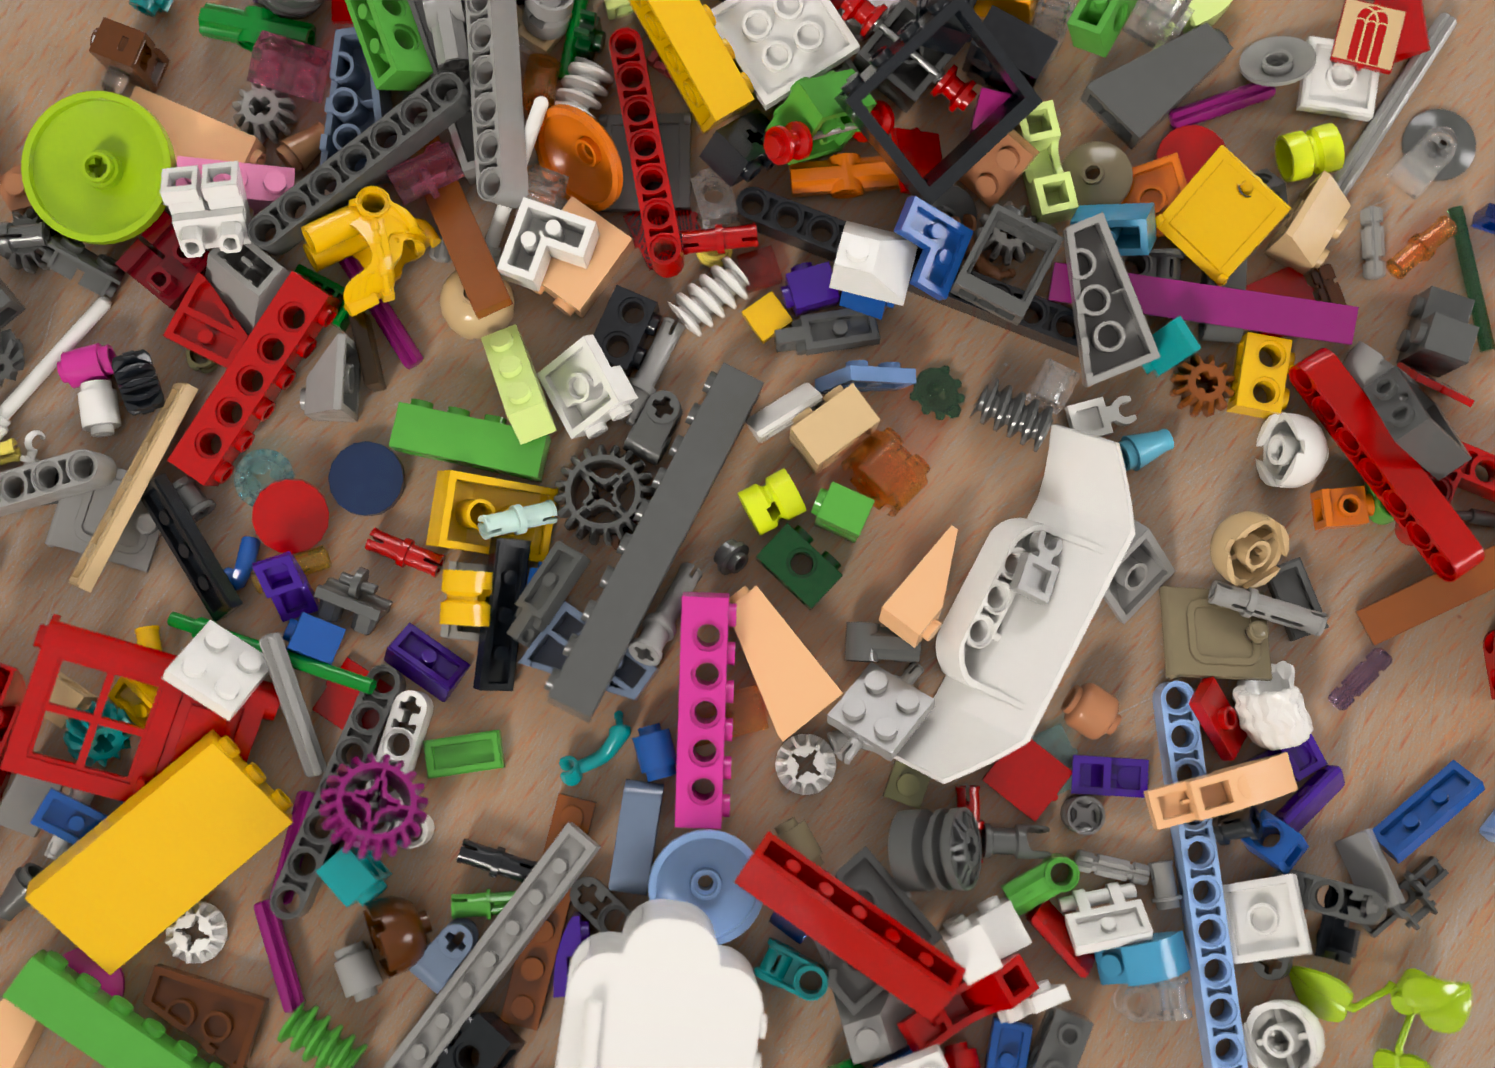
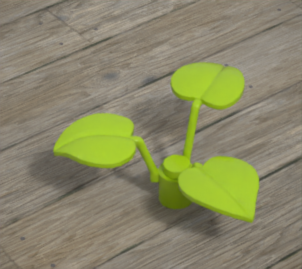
[1289,966,1472,1068]

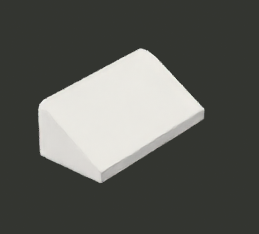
[746,382,823,444]

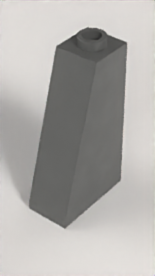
[1080,23,1233,150]

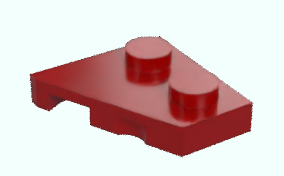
[163,273,249,369]

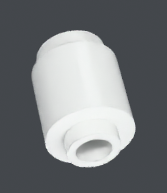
[77,380,122,437]

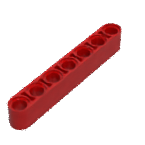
[609,27,685,278]
[1289,348,1485,583]

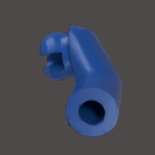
[224,536,261,590]

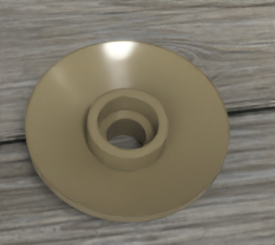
[1061,141,1133,205]

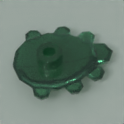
[910,365,965,420]

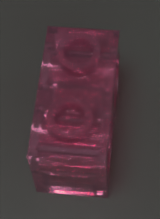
[247,30,332,103]

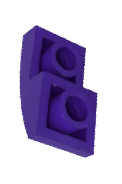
[553,911,590,998]

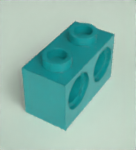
[316,846,392,908]

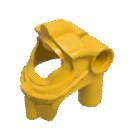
[301,186,441,317]

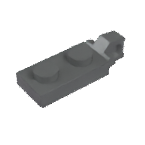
[774,308,880,355]
[507,541,591,648]

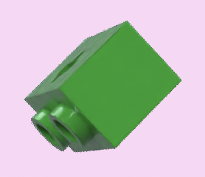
[811,481,875,543]

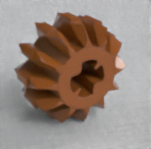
[1170,354,1235,418]

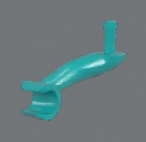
[559,711,632,786]

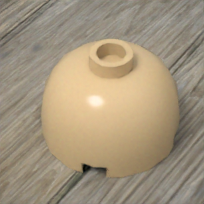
[439,271,515,340]
[1210,511,1289,589]

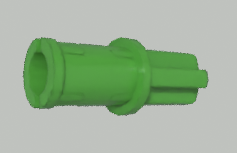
[451,889,516,920]

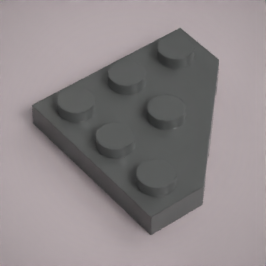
[827,846,943,1016]

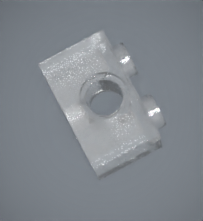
[1122,0,1195,49]

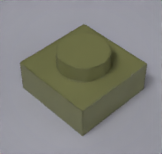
[882,760,931,809]

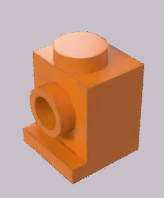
[1310,486,1375,531]

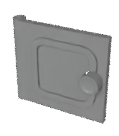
[44,462,172,572]

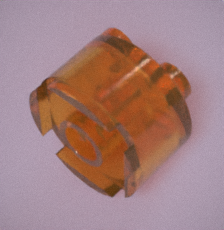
[841,427,930,517]

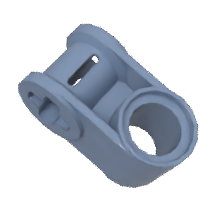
[409,918,479,994]

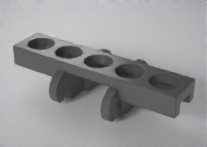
[1361,856,1449,938]

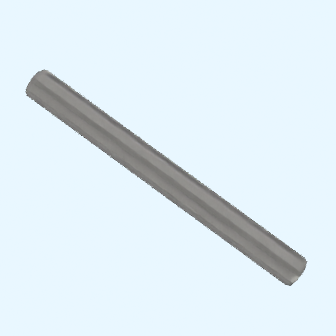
[1333,13,1457,196]

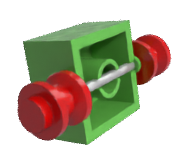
[764,68,895,166]

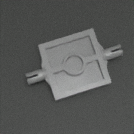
[827,662,935,764]

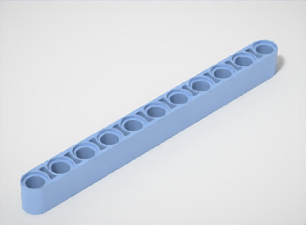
[1152,681,1248,1068]

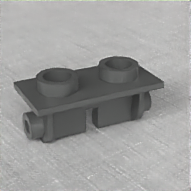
[41,232,126,298]

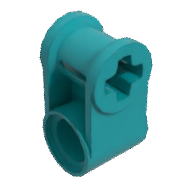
[753,937,828,1001]

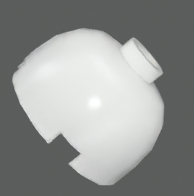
[1256,412,1329,488]
[1242,999,1325,1068]

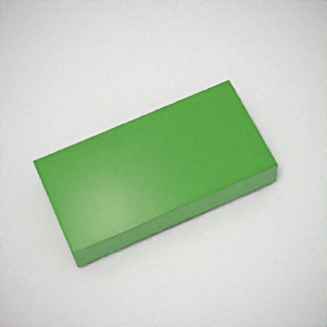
[423,730,505,779]

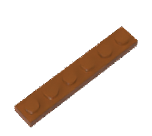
[500,793,597,1031]

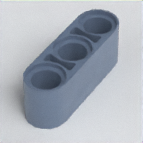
[609,779,664,896]

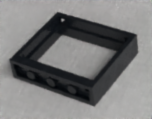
[834,0,1043,205]

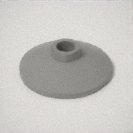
[1239,36,1316,86]

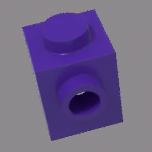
[780,261,840,317]

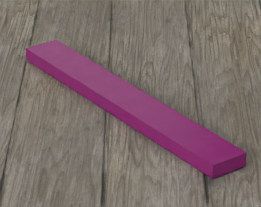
[1047,262,1359,345]

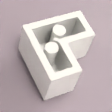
[497,197,600,292]
[939,895,1032,985]

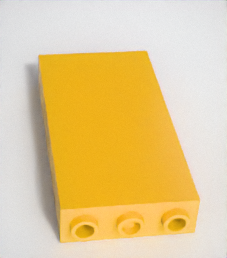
[25,729,293,975]

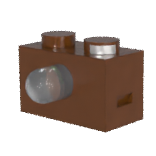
[89,17,170,94]

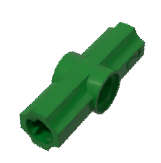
[198,2,316,58]

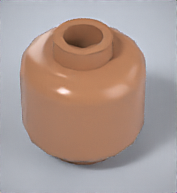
[1061,683,1121,739]

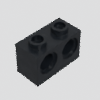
[594,284,662,377]

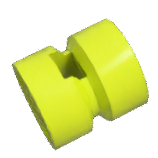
[1275,123,1345,183]
[737,468,807,536]

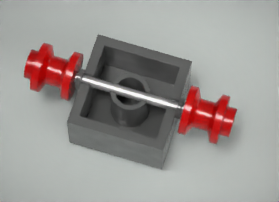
[840,0,977,113]

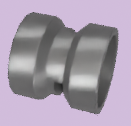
[1060,795,1106,835]

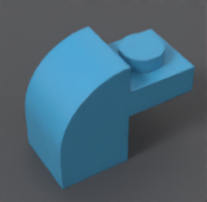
[1094,931,1191,987]

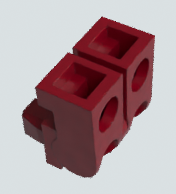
[115,211,210,311]

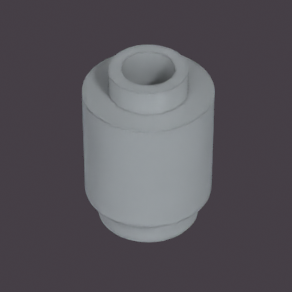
[334,940,383,1003]

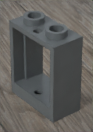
[950,203,1064,326]
[1363,366,1472,481]

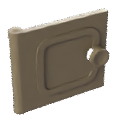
[1159,586,1272,681]

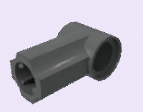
[845,622,921,662]

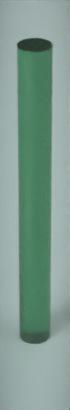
[1447,206,1495,353]

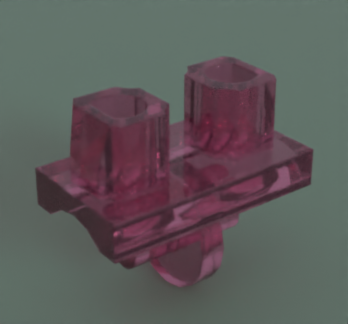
[386,141,465,205]

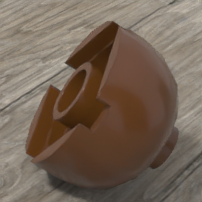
[363,896,432,978]

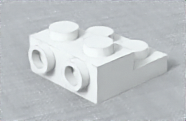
[537,334,638,439]

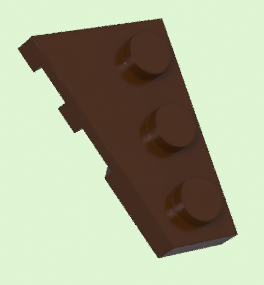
[142,963,269,1068]

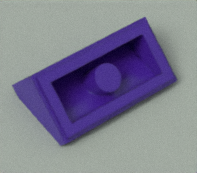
[384,622,471,702]
[1274,765,1345,832]

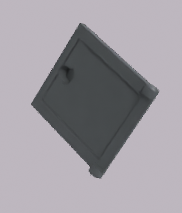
[598,112,693,212]

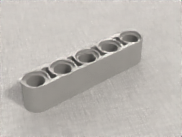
[0,449,117,517]

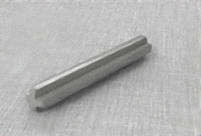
[259,632,327,777]

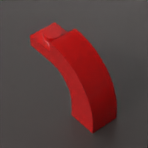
[897,953,1039,1053]

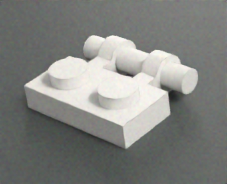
[1058,882,1153,956]

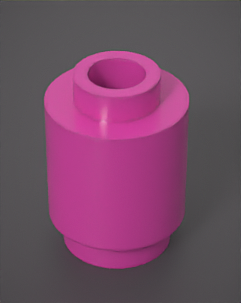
[57,343,117,388]

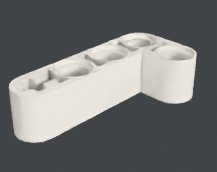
[356,690,435,848]

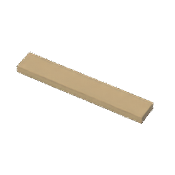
[69,383,198,593]

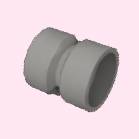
[523,0,575,40]

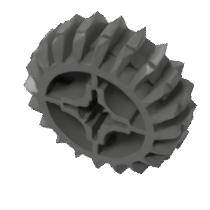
[554,444,656,546]

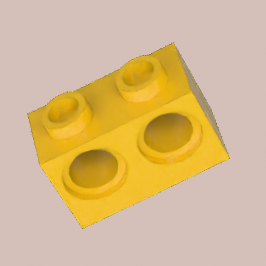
[1226,332,1295,419]

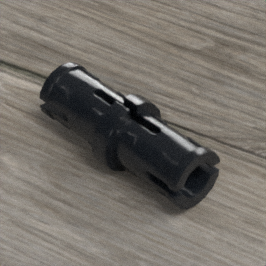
[457,838,538,883]

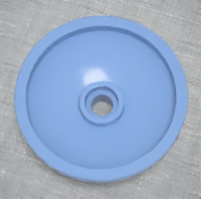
[648,829,763,945]

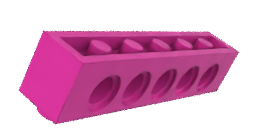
[675,592,737,829]

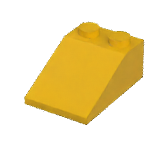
[426,470,558,562]

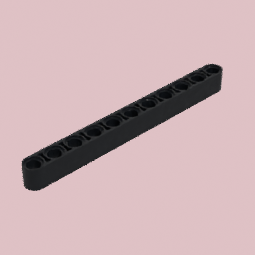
[736,186,1079,358]

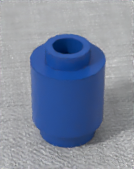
[632,723,677,782]

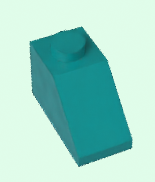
[1141,315,1201,378]

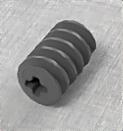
[969,378,1054,452]

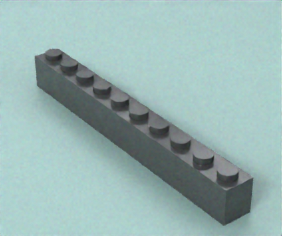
[544,363,764,723]

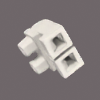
[160,161,251,258]

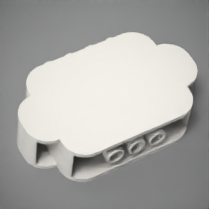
[555,899,767,1068]

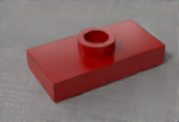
[1188,677,1247,761]

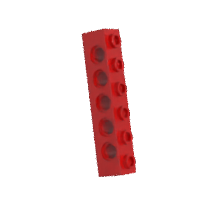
[167,270,341,487]

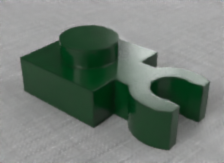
[574,8,606,62]

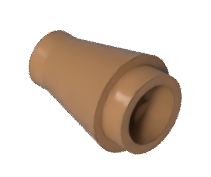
[275,121,325,173]

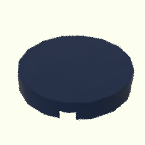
[328,441,405,516]

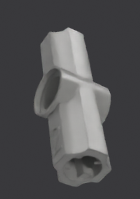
[422,0,469,72]

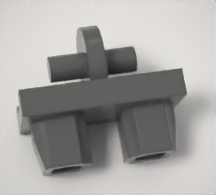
[314,567,393,635]

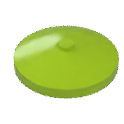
[21,91,176,245]

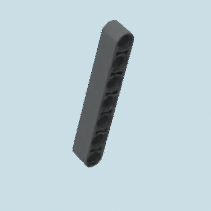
[247,72,471,256]
[269,665,406,920]

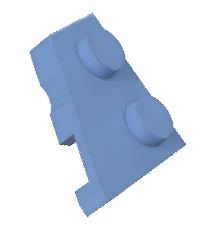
[815,360,917,394]

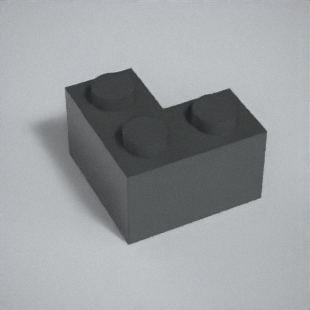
[1396,286,1480,378]

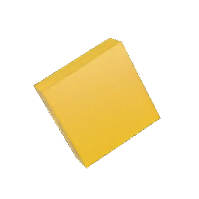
[742,291,793,344]

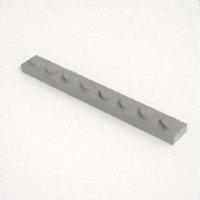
[383,823,601,1068]

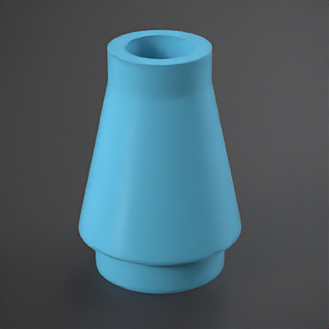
[1118,428,1174,471]

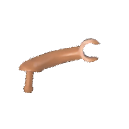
[951,214,1016,281]

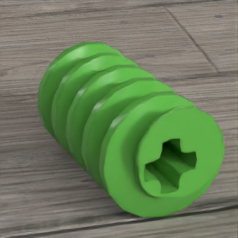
[277,1000,368,1068]

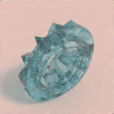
[234,449,296,507]

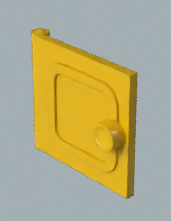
[1155,145,1292,286]

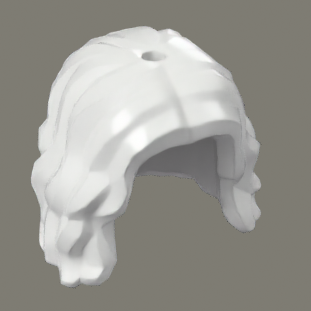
[1232,660,1314,751]

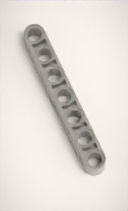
[465,0,528,208]

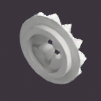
[775,734,836,795]
[164,901,228,964]

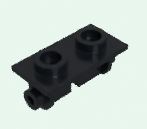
[1315,879,1369,965]

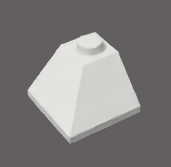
[829,221,918,306]

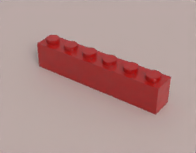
[734,831,967,1022]

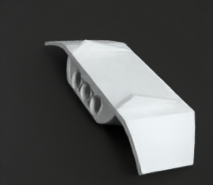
[894,424,1136,784]

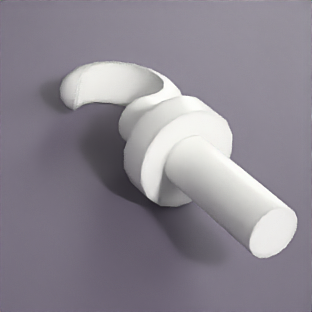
[20,430,45,487]

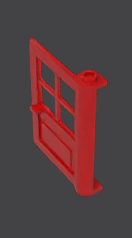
[0,614,280,802]

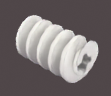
[549,57,614,119]
[668,256,750,337]

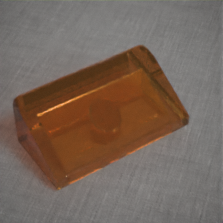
[695,685,769,747]

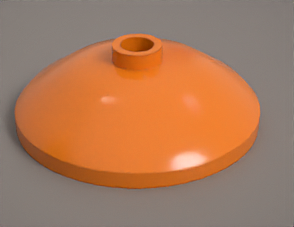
[534,104,623,212]

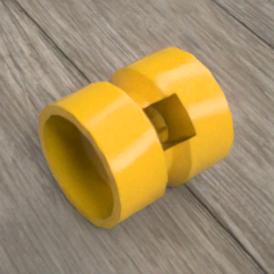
[439,569,493,627]

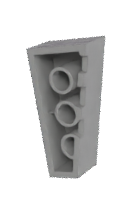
[1062,212,1161,387]

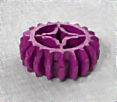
[319,753,428,861]

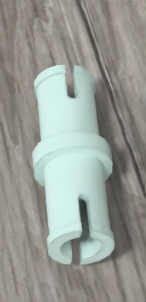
[478,500,558,540]

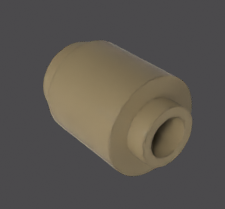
[774,817,824,866]

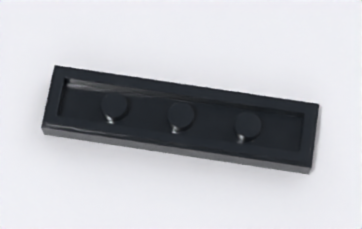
[141,473,243,622]
[473,537,531,691]

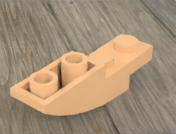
[1143,752,1298,830]

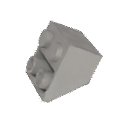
[205,242,290,335]

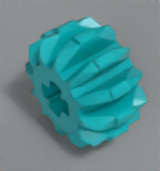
[63,700,133,767]

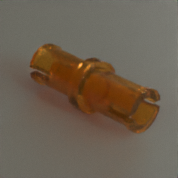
[1386,215,1458,279]

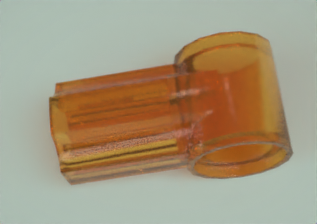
[522,53,561,115]

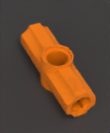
[789,153,900,199]

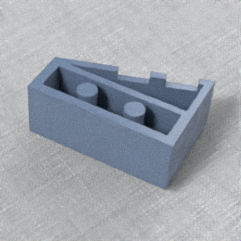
[518,601,659,700]

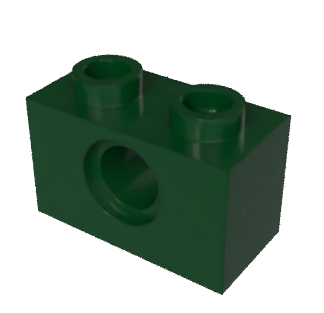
[756,523,843,611]

